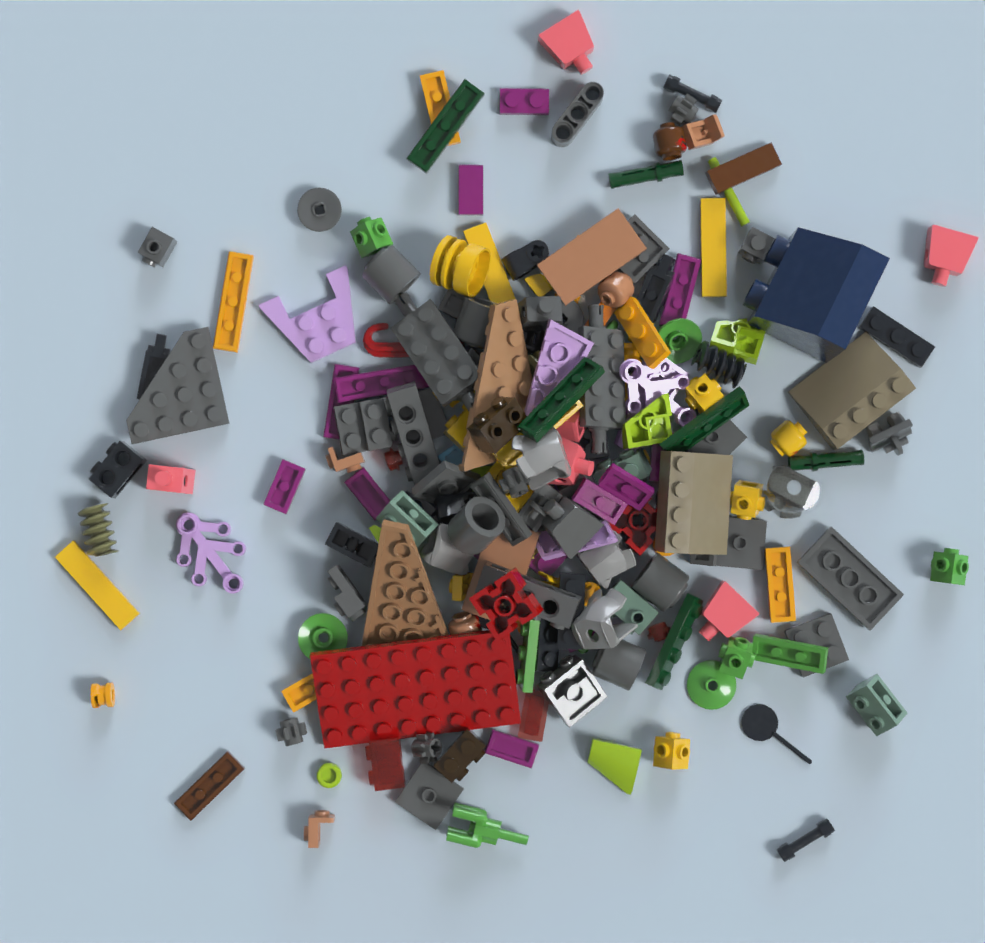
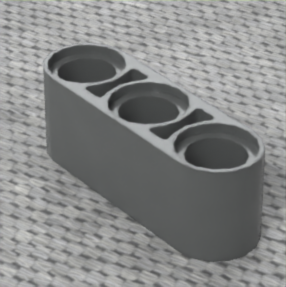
[551,82,604,147]

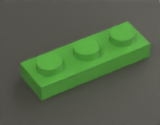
[515,619,540,693]
[752,634,828,674]

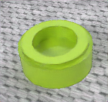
[317,762,342,788]

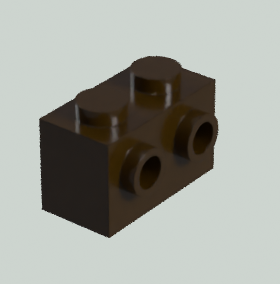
[467,396,527,454]
[434,728,486,783]

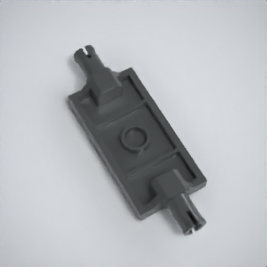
[391,293,478,411]
[578,304,626,454]

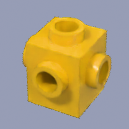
[685,374,724,414]
[730,480,765,520]
[653,732,690,770]

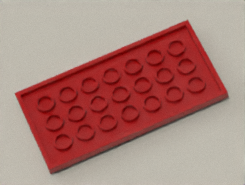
[310,630,521,749]

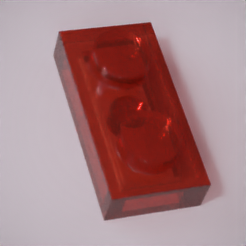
[518,689,549,742]

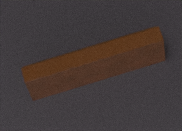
[705,142,782,195]
[174,750,245,821]

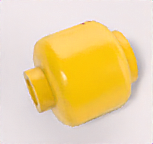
[770,420,807,457]

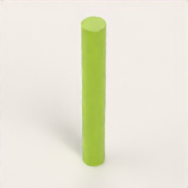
[707,157,750,227]

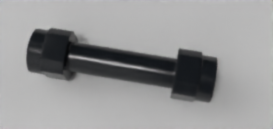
[663,74,722,113]
[776,819,835,862]

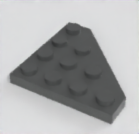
[126,327,230,444]

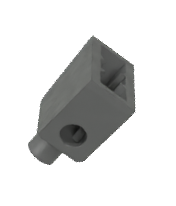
[518,296,563,331]
[542,498,604,560]

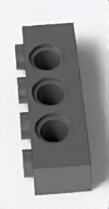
[383,381,440,485]
[474,561,582,630]

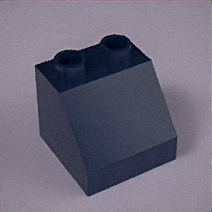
[742,227,890,363]

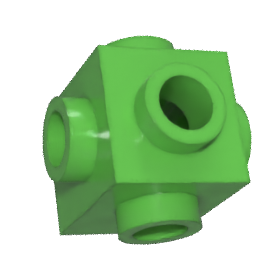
[350,217,393,258]
[930,548,969,586]
[718,636,756,679]

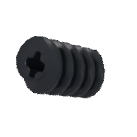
[691,341,747,389]

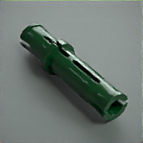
[608,160,684,189]
[788,449,864,472]

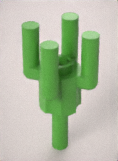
[446,802,529,848]

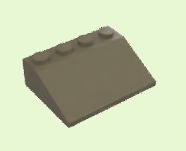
[788,332,916,450]
[655,451,733,555]

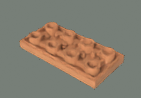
[537,208,647,306]
[461,528,541,620]

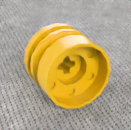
[429,235,491,297]

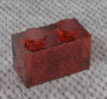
[365,736,406,791]

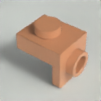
[682,114,725,150]
[325,447,365,473]
[304,810,335,848]

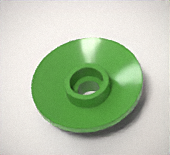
[658,318,702,364]
[298,613,348,659]
[687,660,736,710]

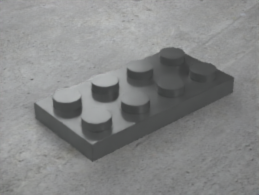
[797,526,904,631]

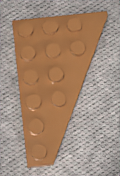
[459,299,533,472]
[362,520,449,646]

